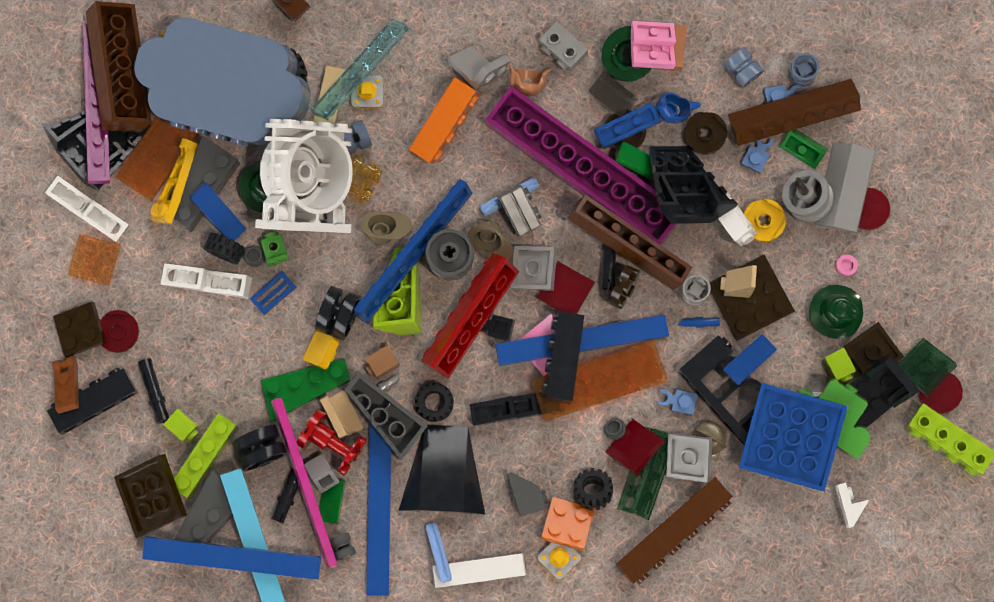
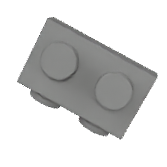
[448,46,511,90]

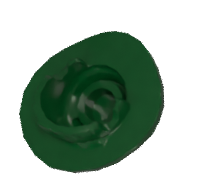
[602,26,652,82]
[238,161,267,213]
[809,285,863,339]

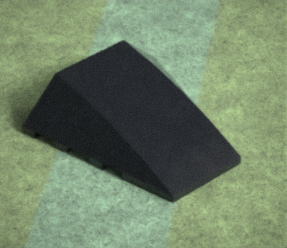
[44,111,152,191]
[649,146,738,224]
[399,425,486,515]

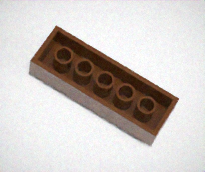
[86,1,152,132]

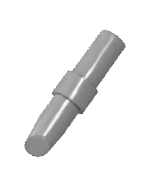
[377,373,400,392]

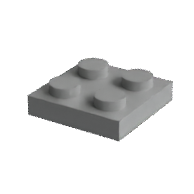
[510,246,557,291]
[667,433,712,482]

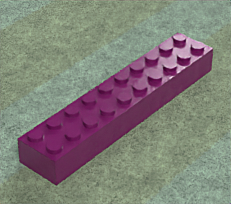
[485,86,677,246]

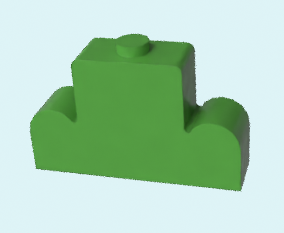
[796,378,870,459]

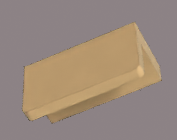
[320,391,363,440]

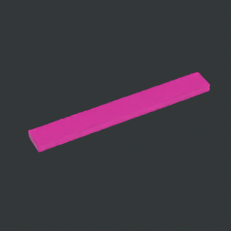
[271,398,337,567]

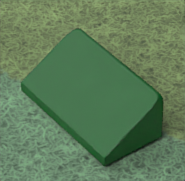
[779,129,828,169]
[615,142,654,180]
[319,480,346,525]

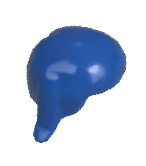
[656,93,701,124]

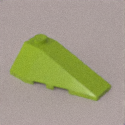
[373,247,422,336]

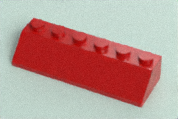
[421,253,520,379]

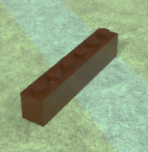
[728,79,861,146]
[567,194,692,290]
[616,477,733,585]

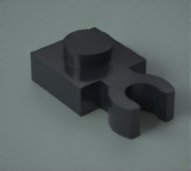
[480,315,515,342]

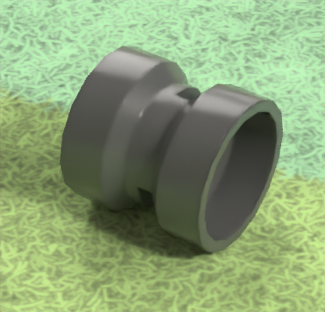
[330,533,356,561]

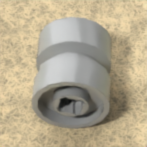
[681,275,711,306]

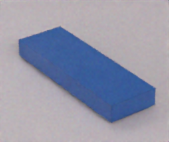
[594,102,661,150]
[189,182,246,241]
[723,334,777,385]

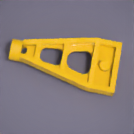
[150,138,198,224]

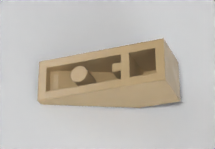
[720,265,757,298]

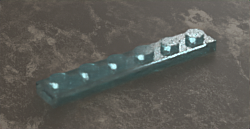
[311,19,409,120]

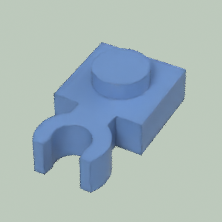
[764,85,801,103]
[741,139,773,174]
[657,389,697,416]

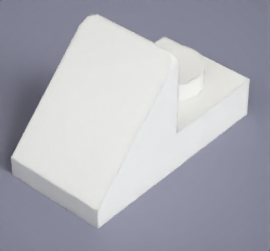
[835,483,869,529]

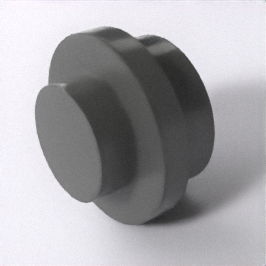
[243,245,265,267]
[604,418,626,440]

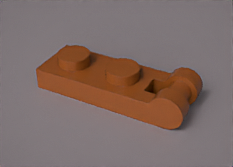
[52,356,79,414]

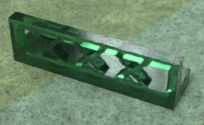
[617,427,668,520]

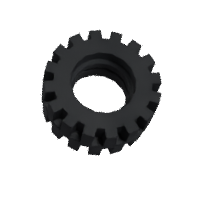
[203,232,245,265]
[415,382,454,422]
[574,468,613,511]

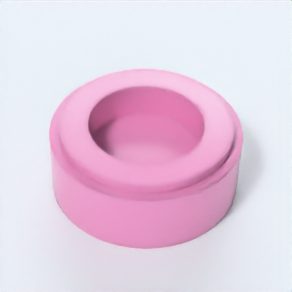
[836,254,858,277]

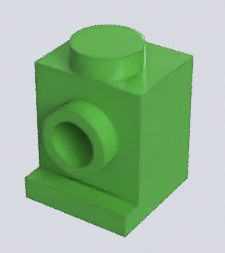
[260,232,290,267]

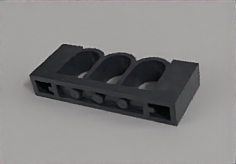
[678,335,761,446]

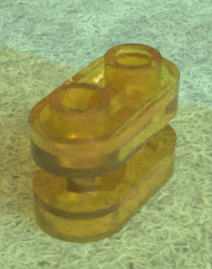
[346,155,383,204]

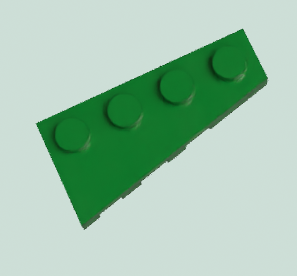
[261,359,350,422]

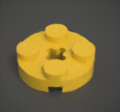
[744,199,786,243]

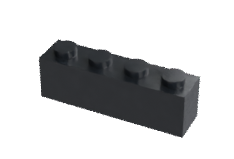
[542,311,585,404]
[47,368,139,435]

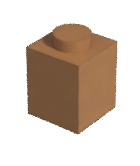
[365,345,400,379]

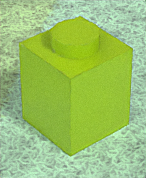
[823,348,856,383]
[163,408,200,443]

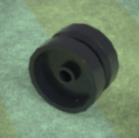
[315,286,361,341]
[232,424,287,472]

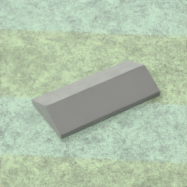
[815,143,876,233]

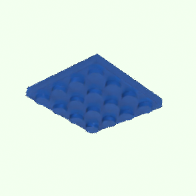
[739,383,848,492]

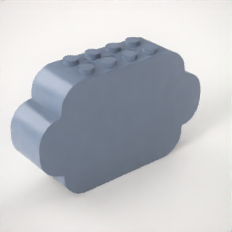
[134,18,311,147]

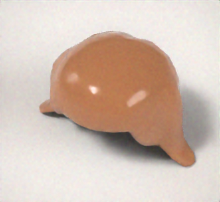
[507,64,552,96]

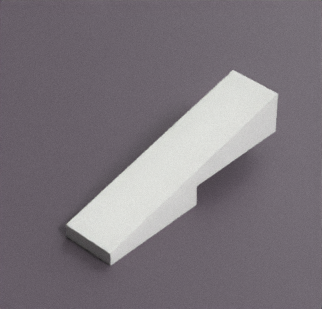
[45,176,128,242]
[161,263,252,299]
[433,553,526,588]

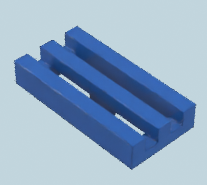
[250,271,297,315]

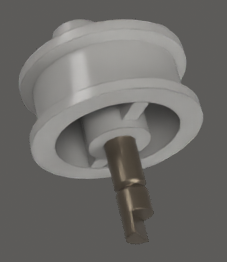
[782,170,834,222]

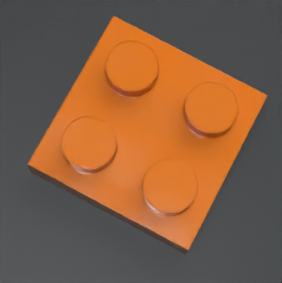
[541,497,595,551]

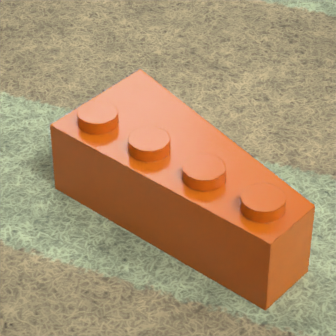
[408,77,482,164]

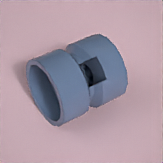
[724,47,764,88]
[789,53,819,87]
[344,120,373,154]

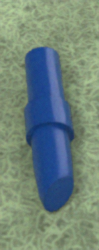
[678,317,720,328]

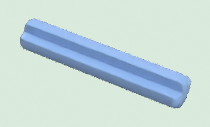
[480,177,539,216]
[426,522,452,583]

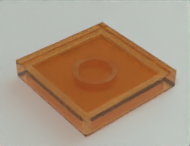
[68,234,121,286]

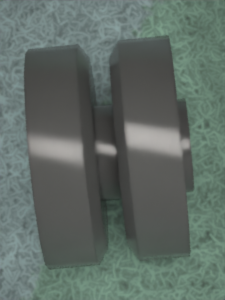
[426,229,474,281]

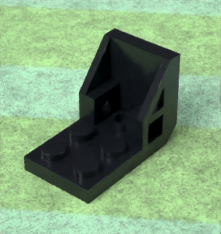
[850,353,920,427]

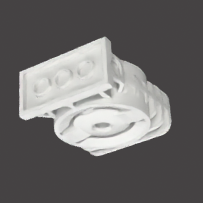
[255,119,353,233]

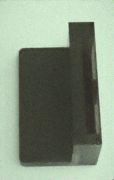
[589,71,639,117]

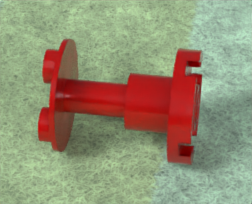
[297,409,367,476]

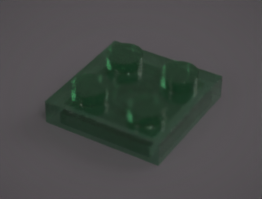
[898,338,957,397]

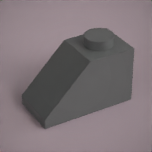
[507,472,549,517]

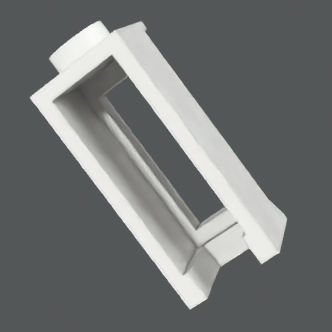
[718,192,758,246]

